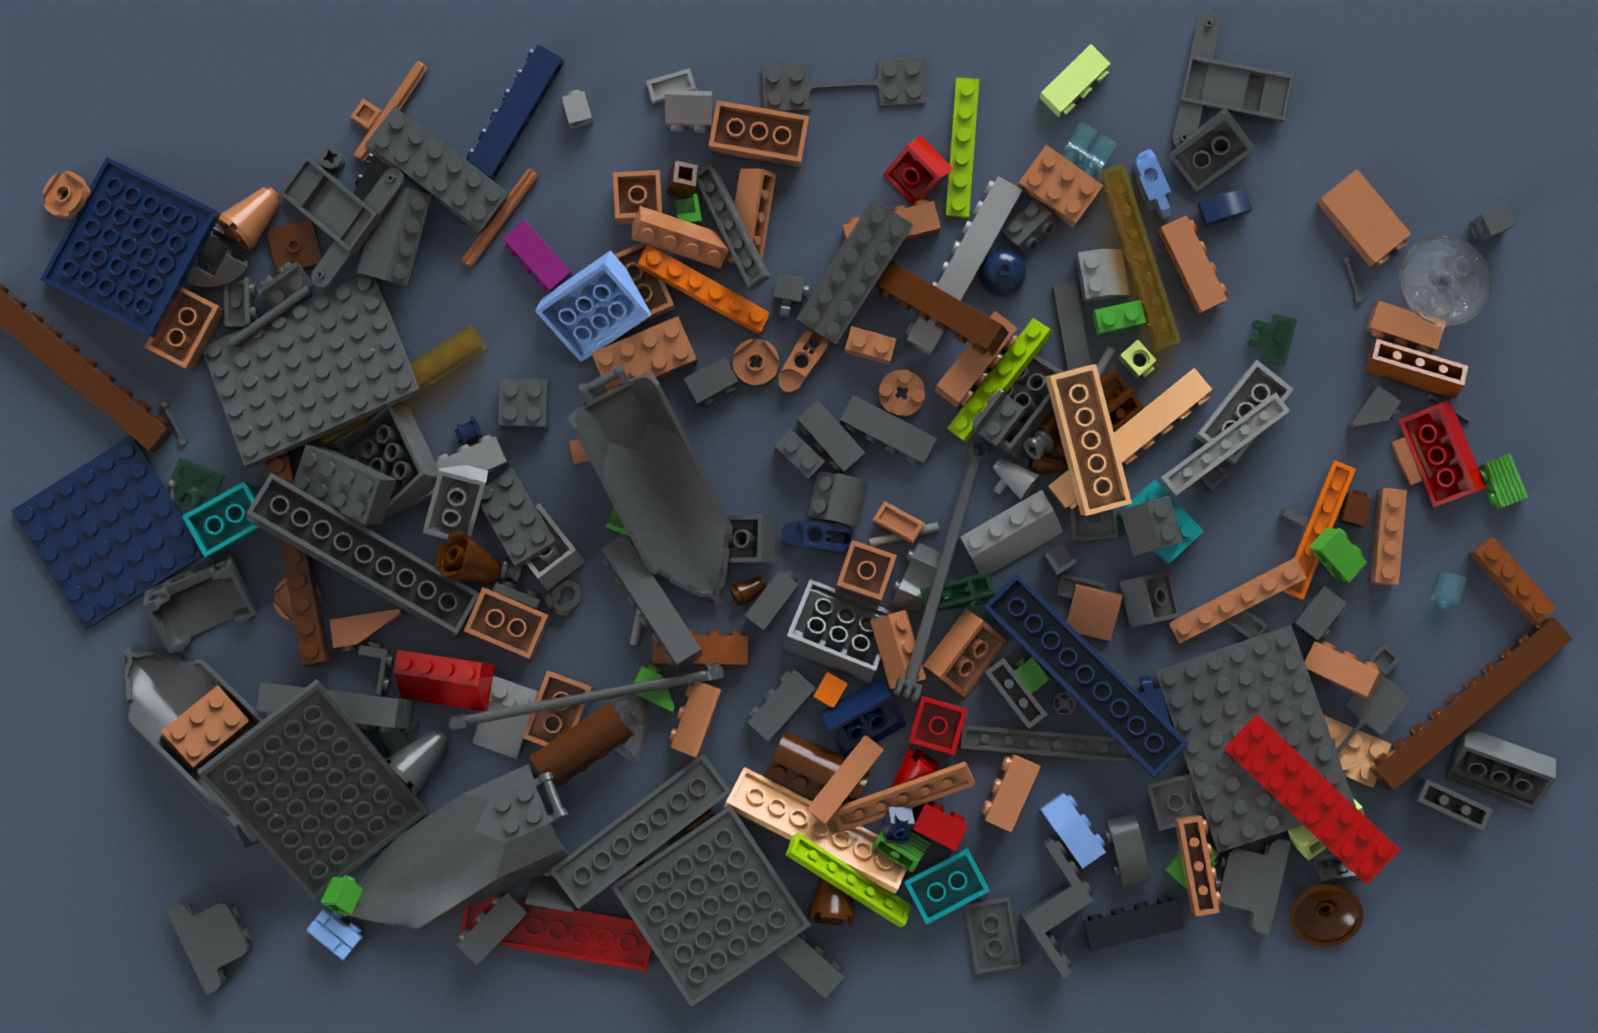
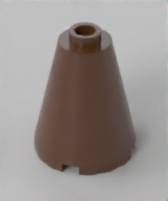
[436,532,501,584]
[807,877,855,925]

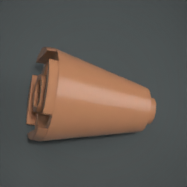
[216,187,280,252]

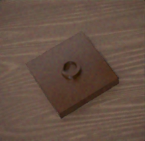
[266,219,323,275]

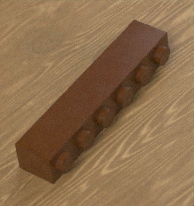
[875,261,1009,356]

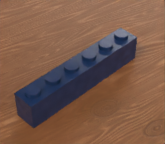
[466,44,564,181]

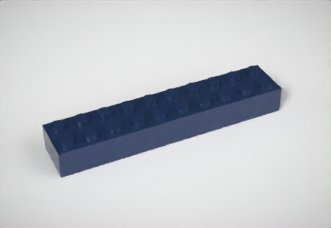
[983,573,1189,779]

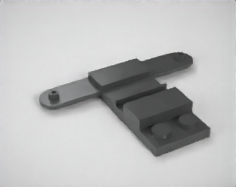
[1173,13,1294,147]
[279,156,404,288]

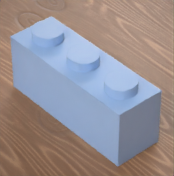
[1039,793,1106,869]

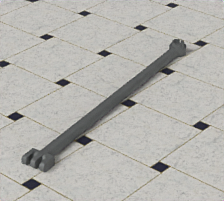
[894,440,988,702]
[449,663,724,730]

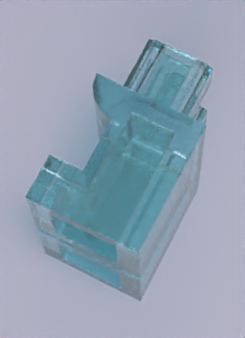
[1063,121,1118,177]

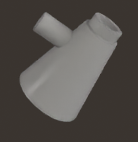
[993,458,1041,501]

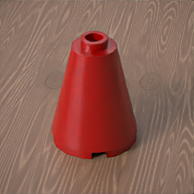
[890,746,939,788]

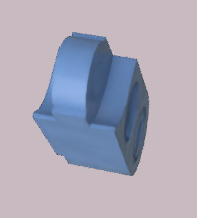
[1133,149,1172,220]

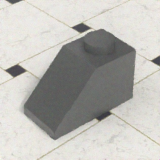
[1347,385,1401,429]

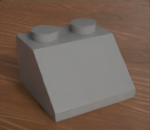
[665,90,714,133]
[1075,249,1130,303]

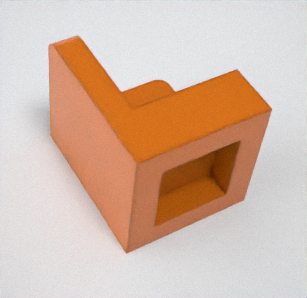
[813,672,848,708]

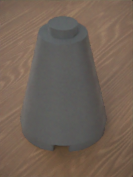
[385,731,449,796]

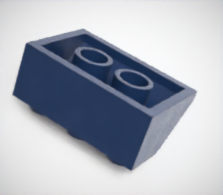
[819,678,906,758]

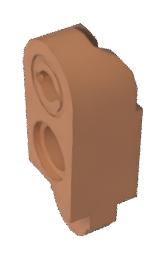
[778,329,828,393]

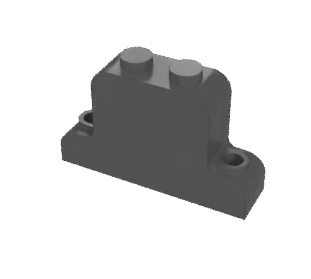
[1214,838,1291,936]
[165,902,253,995]

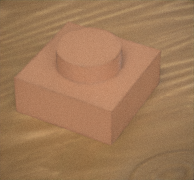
[569,439,590,465]

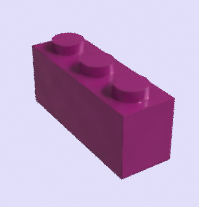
[503,220,573,292]

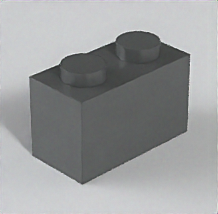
[1469,203,1517,244]
[684,357,739,407]
[775,429,825,481]
[1291,586,1347,641]

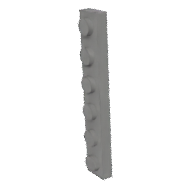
[1161,392,1290,497]

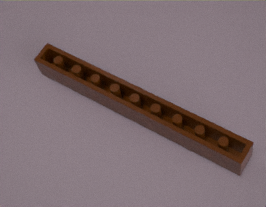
[0,282,173,453]
[265,450,331,668]
[1369,617,1572,791]

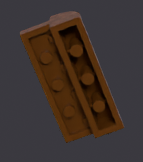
[1040,368,1144,462]
[530,702,634,789]
[764,730,871,805]

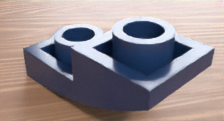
[1197,189,1253,226]

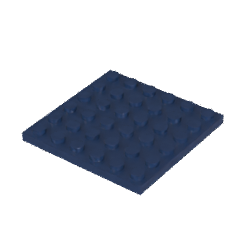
[40,157,221,338]
[11,436,204,630]

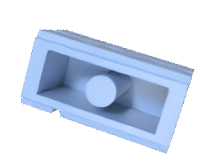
[306,907,364,961]

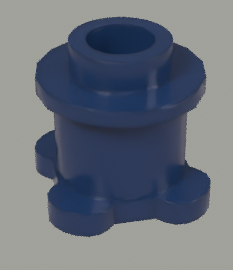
[454,416,483,444]

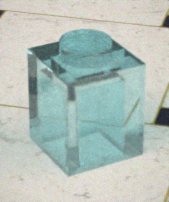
[1431,571,1466,609]

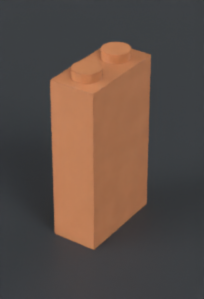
[1317,169,1411,267]

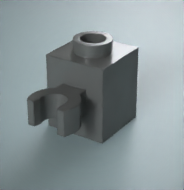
[773,273,809,319]

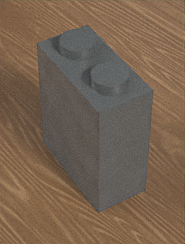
[745,570,799,632]

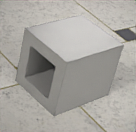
[562,90,593,129]

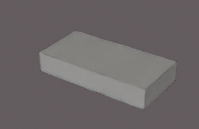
[646,68,697,105]

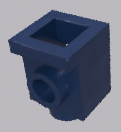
[882,807,915,843]

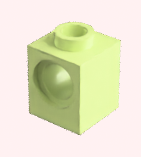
[1118,340,1157,379]

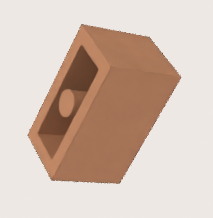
[845,326,897,365]

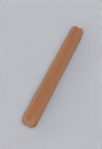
[354,61,428,162]
[462,168,538,267]

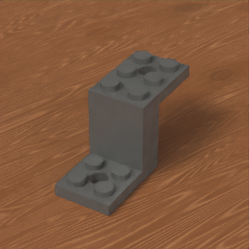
[1020,837,1093,979]

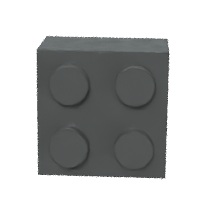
[498,378,550,429]

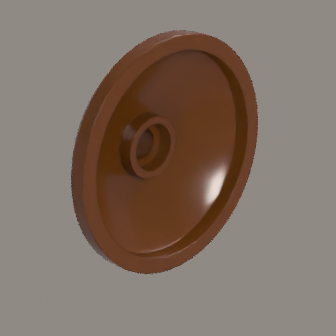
[1290,884,1363,947]

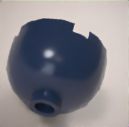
[979,250,1026,298]

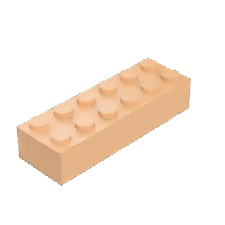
[1045,364,1132,516]

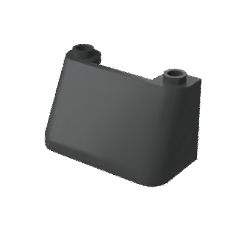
[143,553,257,654]

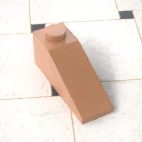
[329,609,404,652]

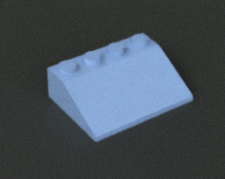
[535,250,651,362]

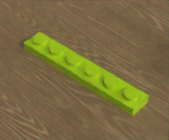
[945,77,980,219]
[947,318,1053,443]
[786,832,912,928]

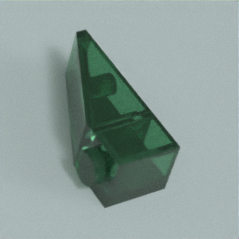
[920,571,996,611]

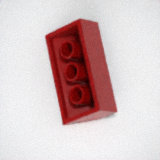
[1398,400,1486,507]
[394,650,495,712]

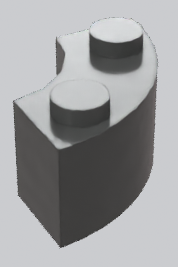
[891,542,942,615]
[1104,814,1151,887]

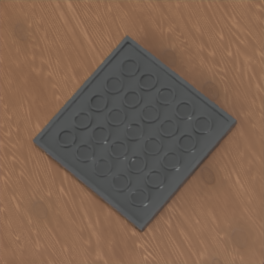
[611,805,811,1007]

